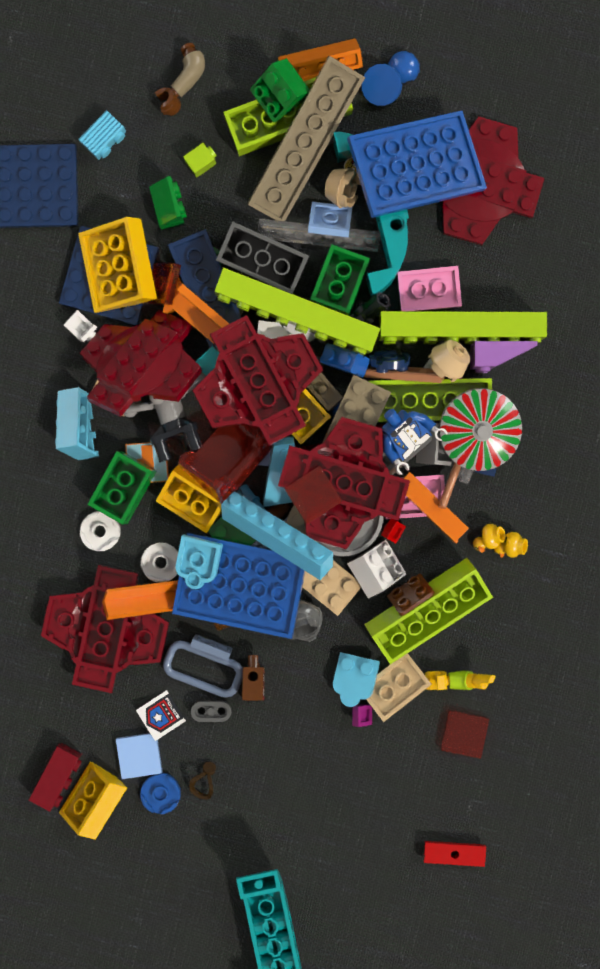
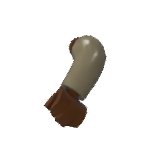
[155,43,205,116]

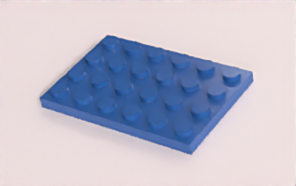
[347,111,487,218]
[172,533,305,639]

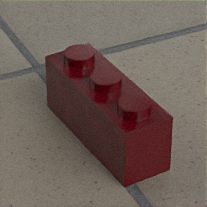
[29,743,82,812]

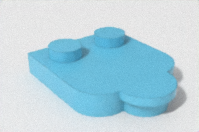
[176,534,223,589]
[333,652,380,707]

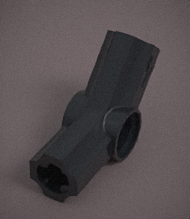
[350,292,390,325]

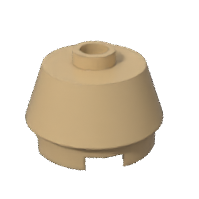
[325,168,361,208]
[428,340,470,382]

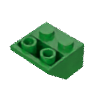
[250,58,310,123]
[149,176,187,230]

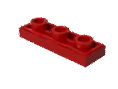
[424,841,486,867]

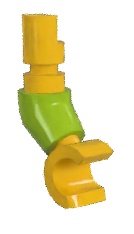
[425,671,496,690]

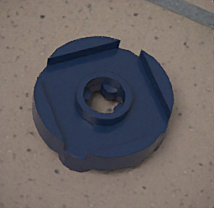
[369,350,410,373]

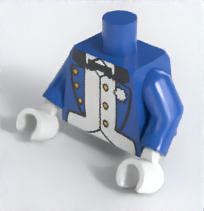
[382,409,447,475]

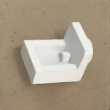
[63,310,97,342]

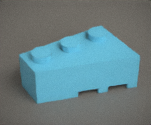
[55,387,99,460]
[263,436,298,507]

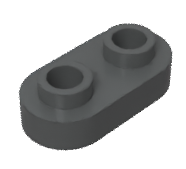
[191,700,232,722]

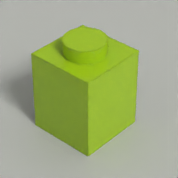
[183,143,216,178]

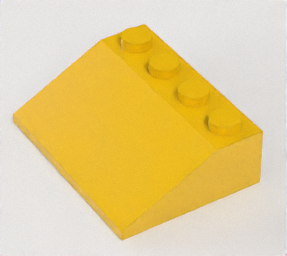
[78,217,157,313]

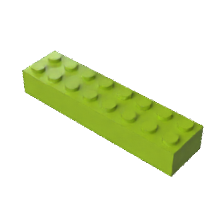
[214,268,381,356]
[379,311,547,345]

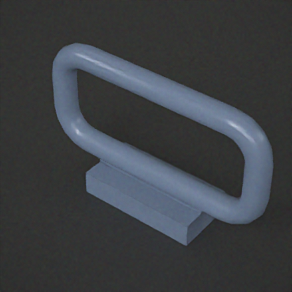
[163,634,243,698]

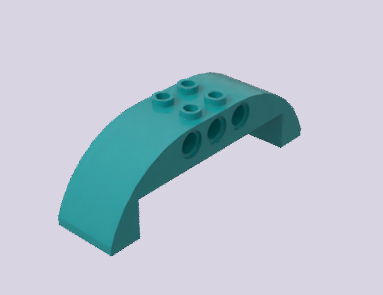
[333,131,409,298]
[236,869,302,969]

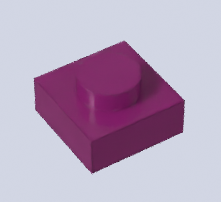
[352,704,372,727]

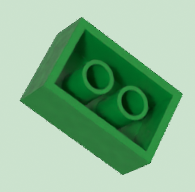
[310,244,370,316]
[87,451,157,525]

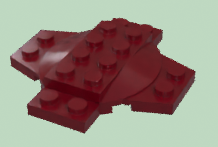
[442,116,545,246]
[80,310,202,417]
[192,315,323,446]
[278,417,410,549]
[41,565,169,693]

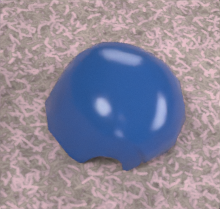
[388,51,420,83]

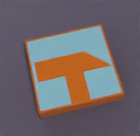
[125,442,169,483]

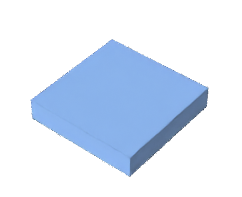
[308,202,352,238]
[116,733,163,779]

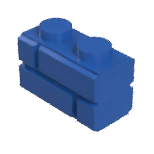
[320,343,370,378]

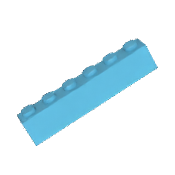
[221,491,333,580]

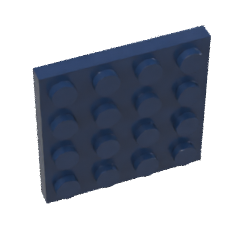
[0,144,78,228]
[59,226,159,326]

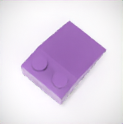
[470,341,537,373]

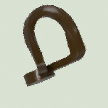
[189,762,216,800]

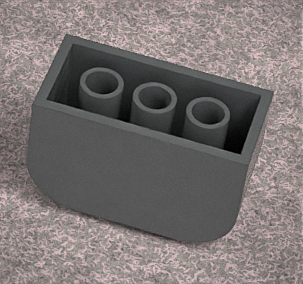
[216,221,309,294]

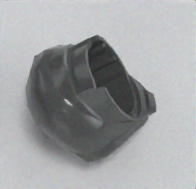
[288,600,323,642]

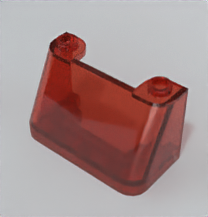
[178,423,272,504]

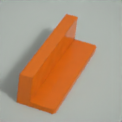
[278,39,363,81]
[169,284,229,345]
[403,472,469,544]
[102,580,178,620]

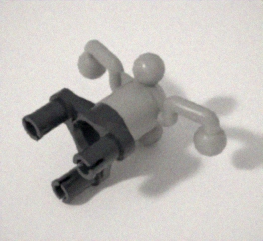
[124,374,206,463]

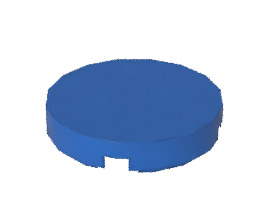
[362,64,402,106]
[140,773,181,814]

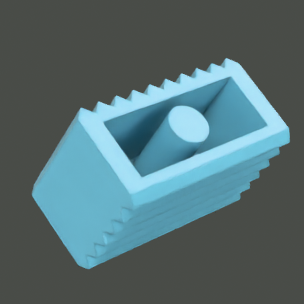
[78,110,126,160]

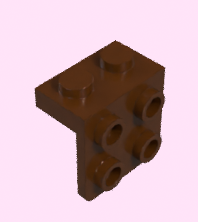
[387,573,435,616]

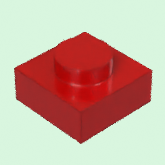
[381,518,406,544]

